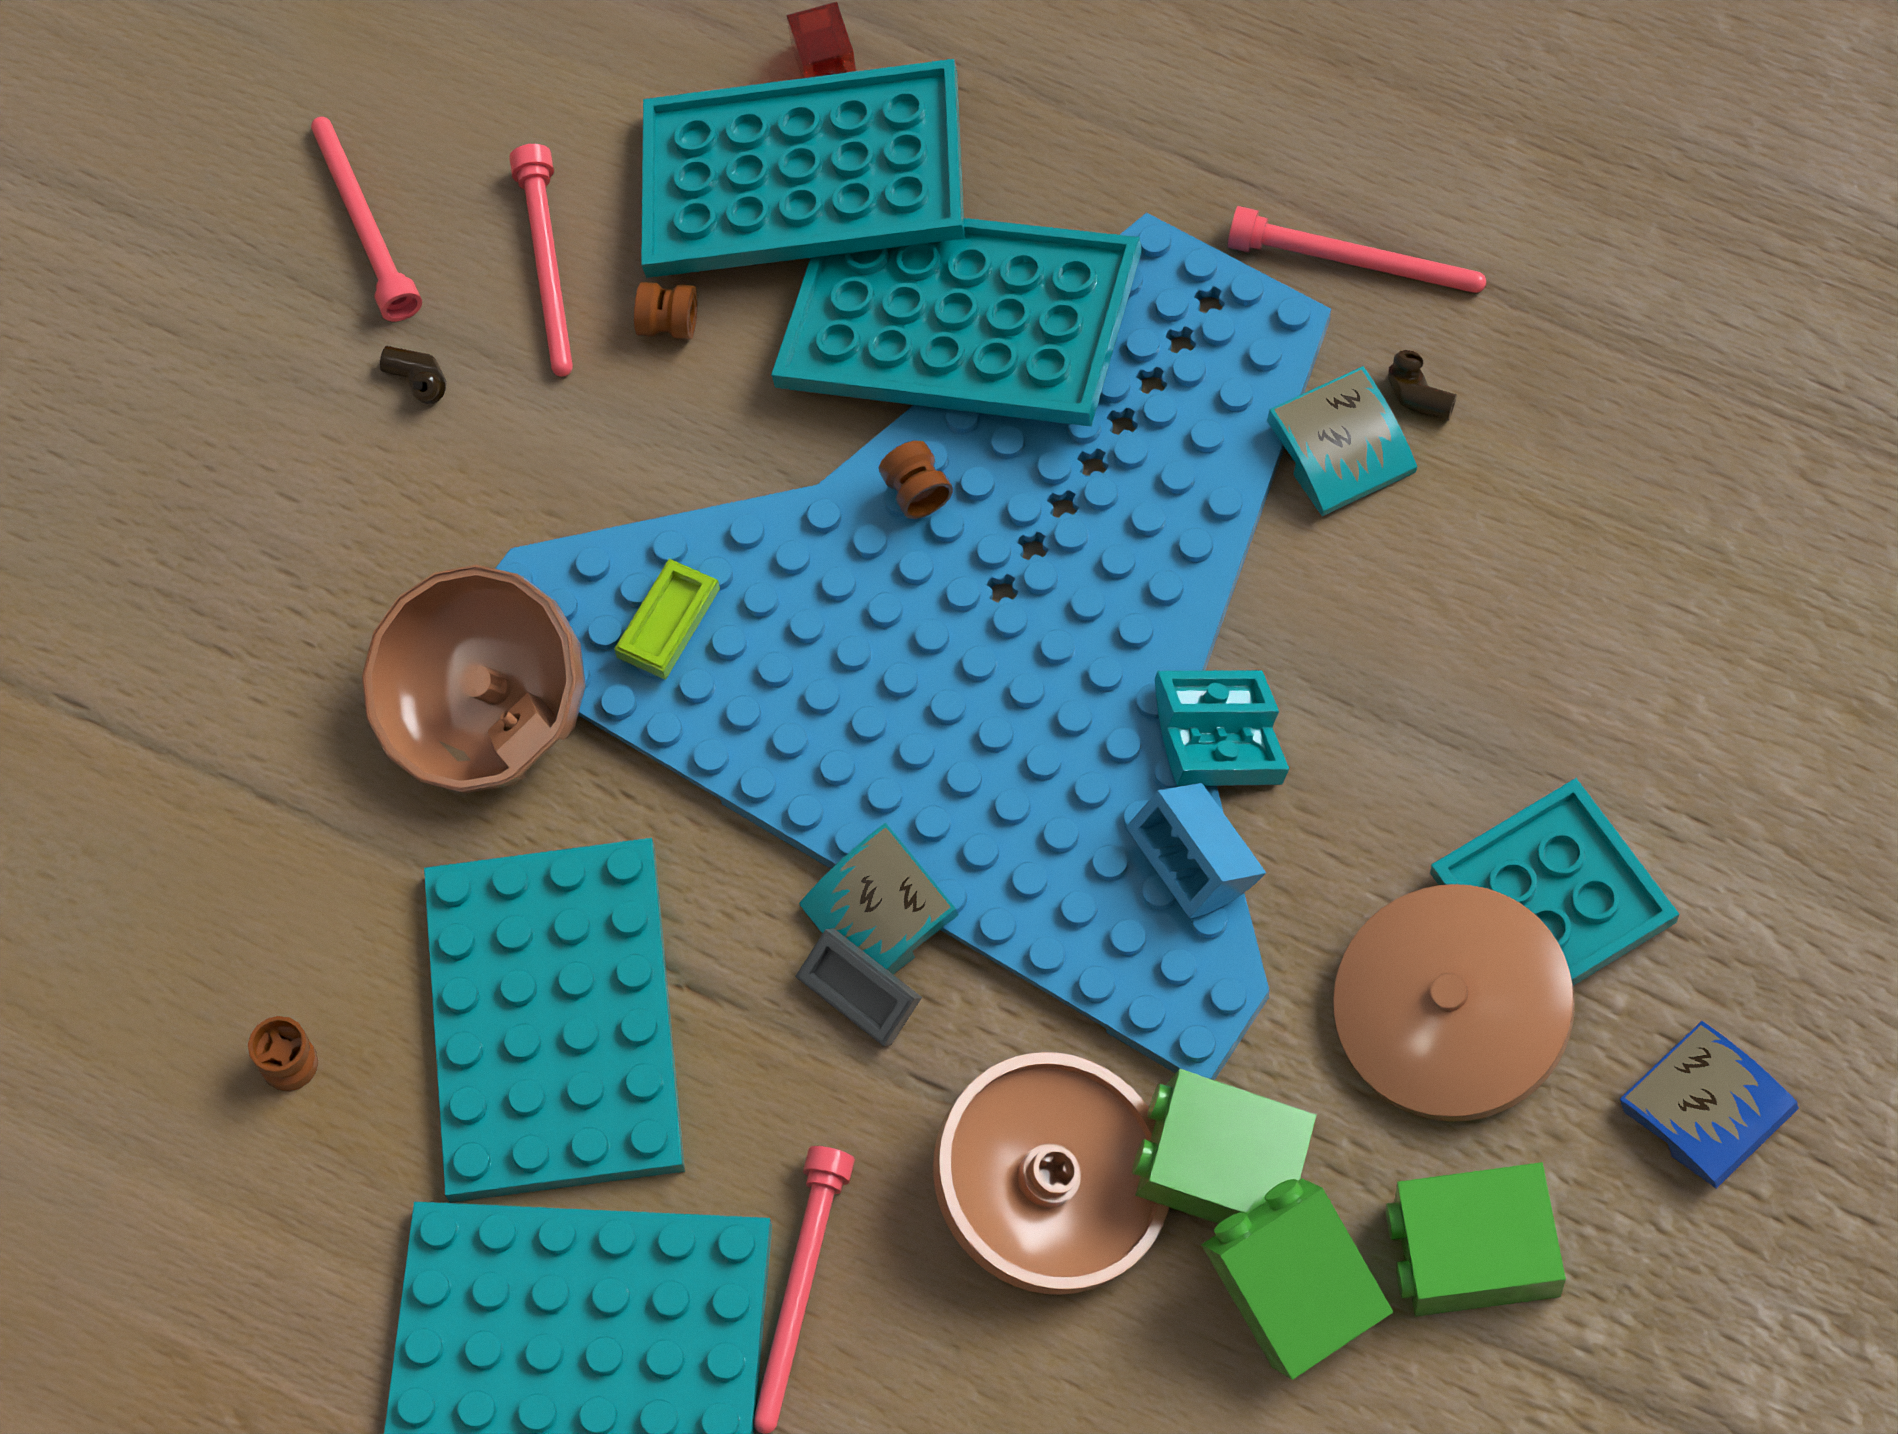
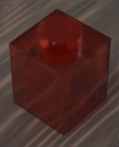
[786,2,856,78]

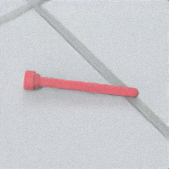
[311,116,422,322]
[509,144,573,377]
[1228,206,1486,293]
[753,1146,855,1434]

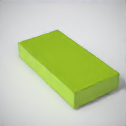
[614,559,720,680]

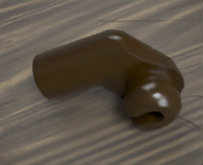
[380,346,447,404]
[1388,350,1457,421]

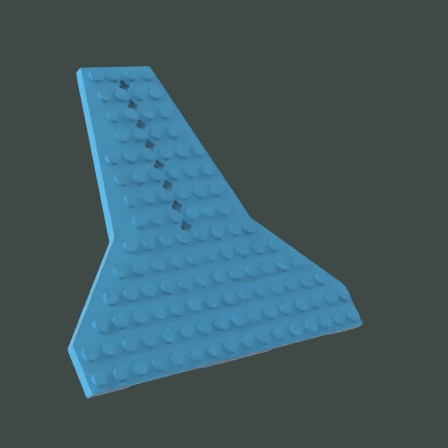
[495,212,1331,1080]

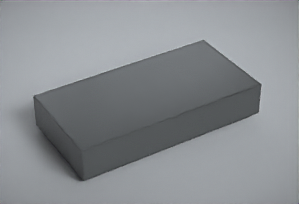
[795,928,922,1046]

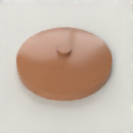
[1333,884,1575,1122]
[933,1052,1169,1295]

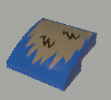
[1620,1021,1799,1189]

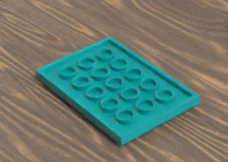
[641,59,965,278]
[771,218,1142,427]
[424,838,685,1203]
[384,1202,772,1434]

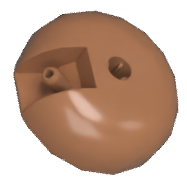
[362,565,586,794]

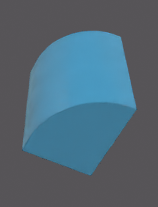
[1126,783,1266,918]

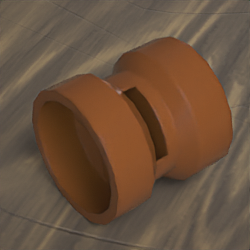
[634,282,698,340]
[878,440,953,519]
[248,1016,318,1091]

